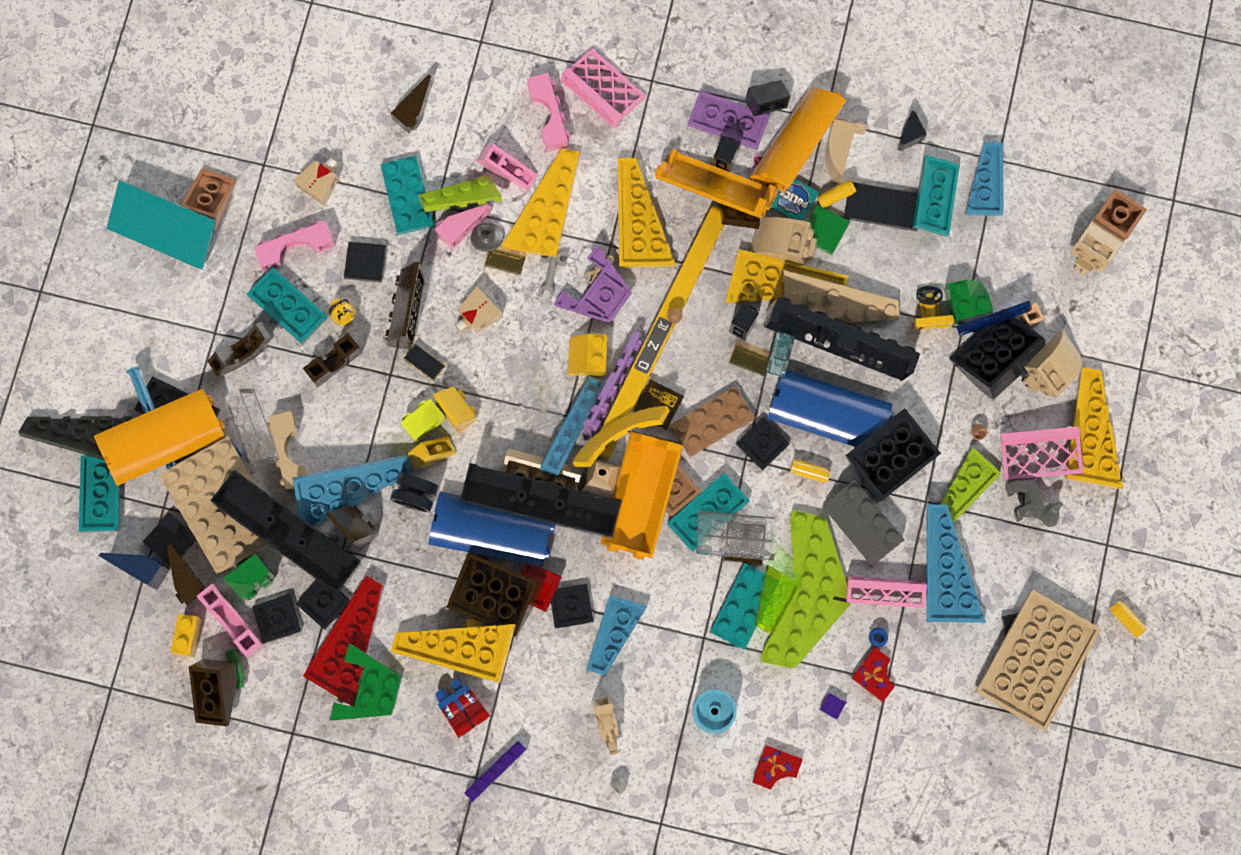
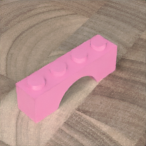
[527,73,570,152]
[254,221,335,272]
[197,584,265,658]

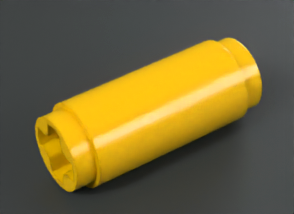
[817,180,857,208]
[790,459,831,483]
[1110,600,1147,638]

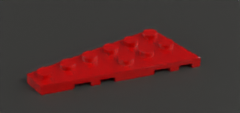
[303,575,384,707]

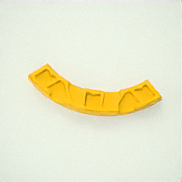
[572,406,669,467]

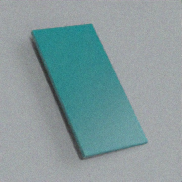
[106,180,216,270]

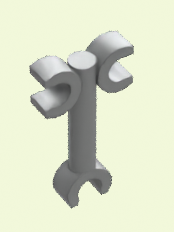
[539,251,568,299]

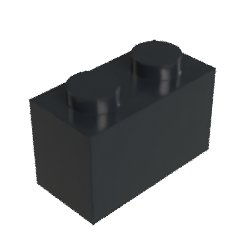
[745,80,791,116]
[712,136,740,172]
[729,304,759,341]

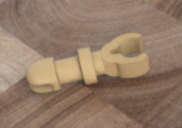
[583,255,615,284]

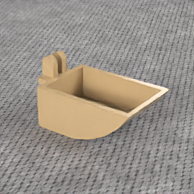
[825,118,867,186]
[1069,213,1125,275]
[749,217,817,265]
[1021,329,1083,397]

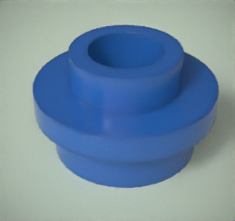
[868,628,888,647]

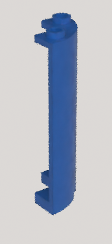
[767,369,894,447]
[428,491,555,567]

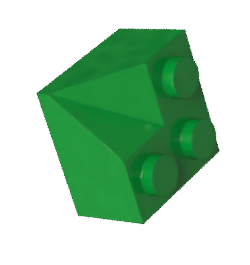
[944,280,993,325]
[224,554,276,601]

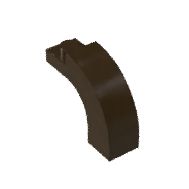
[207,322,271,377]

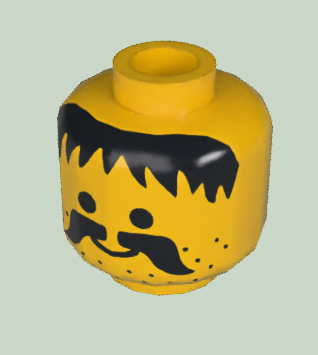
[328,298,356,327]

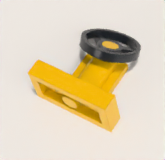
[913,286,954,331]

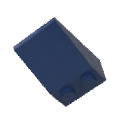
[98,553,170,590]

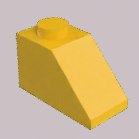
[408,436,456,470]

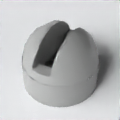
[610,777,627,794]

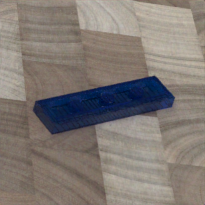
[956,301,1032,336]

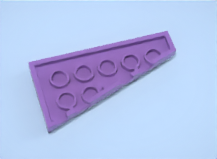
[583,331,643,439]

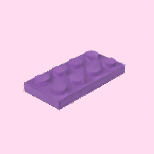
[687,91,770,150]

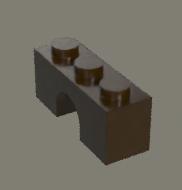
[303,333,363,388]

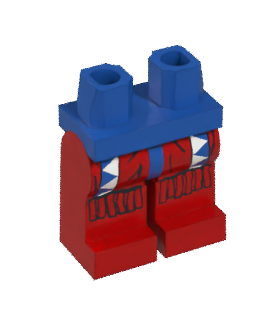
[435,677,491,738]

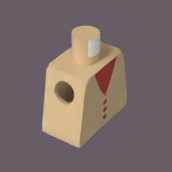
[293,158,338,206]
[455,287,502,333]

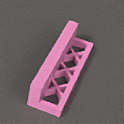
[846,576,927,608]

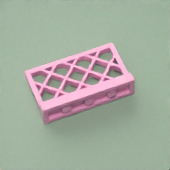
[561,48,646,129]
[1000,427,1083,480]

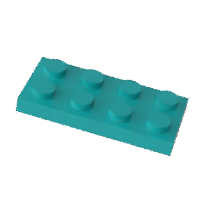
[380,155,434,235]
[913,155,960,237]
[247,267,328,345]
[79,455,120,533]
[667,473,750,553]
[710,563,779,651]

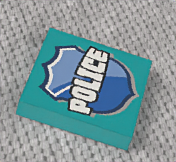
[771,179,819,221]

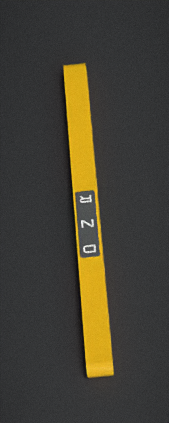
[599,205,725,460]

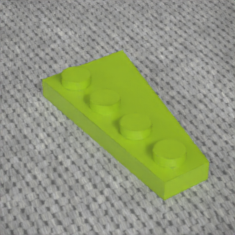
[418,174,502,212]
[940,447,1001,523]

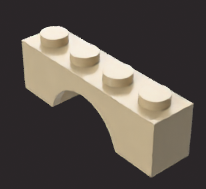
[267,411,308,493]

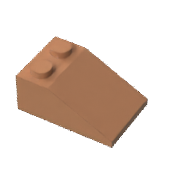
[180,168,237,233]

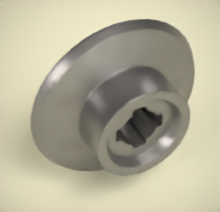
[470,223,504,252]

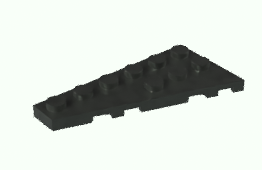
[18,416,134,461]

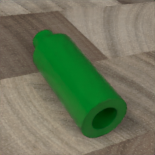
[225,649,246,689]

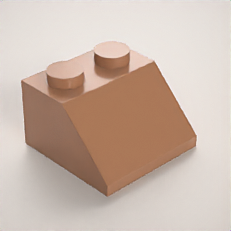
[1094,188,1147,240]

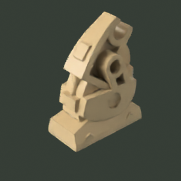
[591,696,619,755]

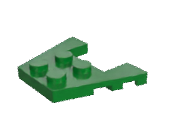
[329,644,401,721]

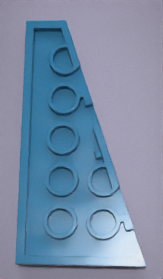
[292,455,411,526]
[926,504,986,623]

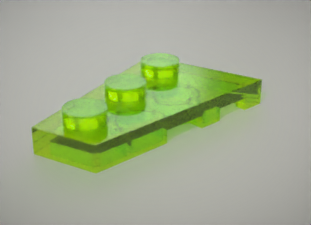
[754,565,801,636]

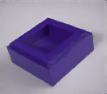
[820,693,847,720]

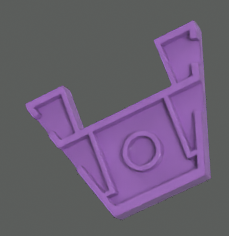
[554,245,632,323]

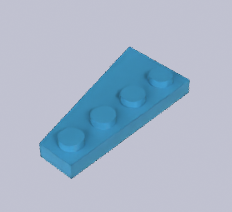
[965,142,1003,216]
[586,595,647,676]

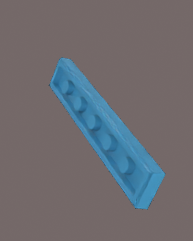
[540,375,605,477]

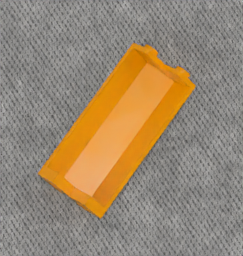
[600,432,683,560]

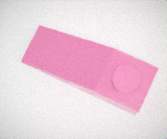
[476,144,537,191]
[434,204,492,250]

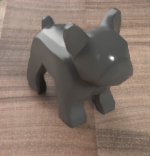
[1005,478,1063,527]

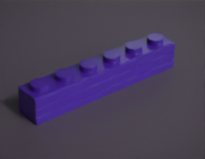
[464,741,527,802]

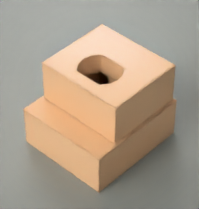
[1019,303,1044,327]

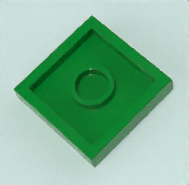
[808,205,850,255]

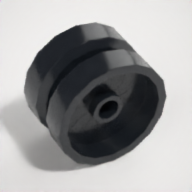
[390,473,439,513]

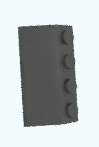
[823,480,905,567]

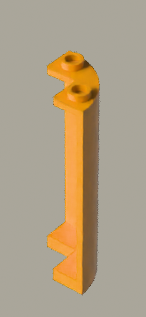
[749,88,847,193]
[655,149,779,219]
[94,388,225,486]

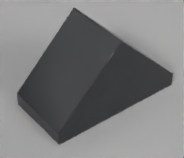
[897,111,927,151]

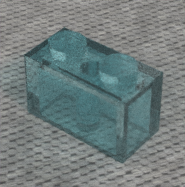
[766,332,795,377]

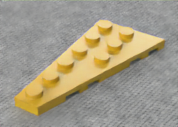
[501,148,580,257]
[617,158,676,268]
[725,249,849,304]
[1065,367,1124,490]
[391,624,516,683]

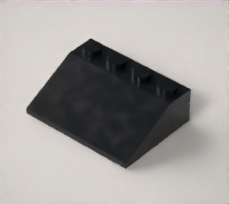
[949,309,1046,400]
[845,408,941,503]

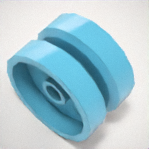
[692,689,737,735]

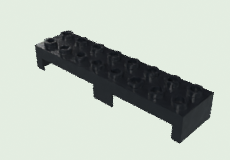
[763,297,920,381]
[460,463,622,540]
[210,470,362,595]

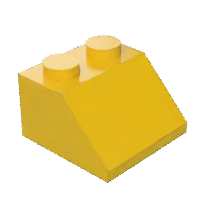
[568,334,607,377]
[433,386,477,433]

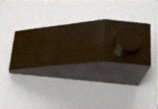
[391,74,433,134]
[167,544,206,605]

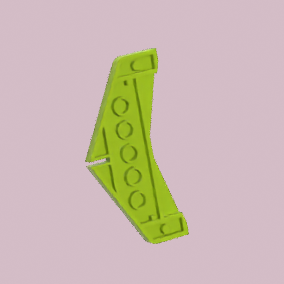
[760,510,851,668]

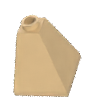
[580,459,621,498]

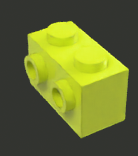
[400,399,446,444]

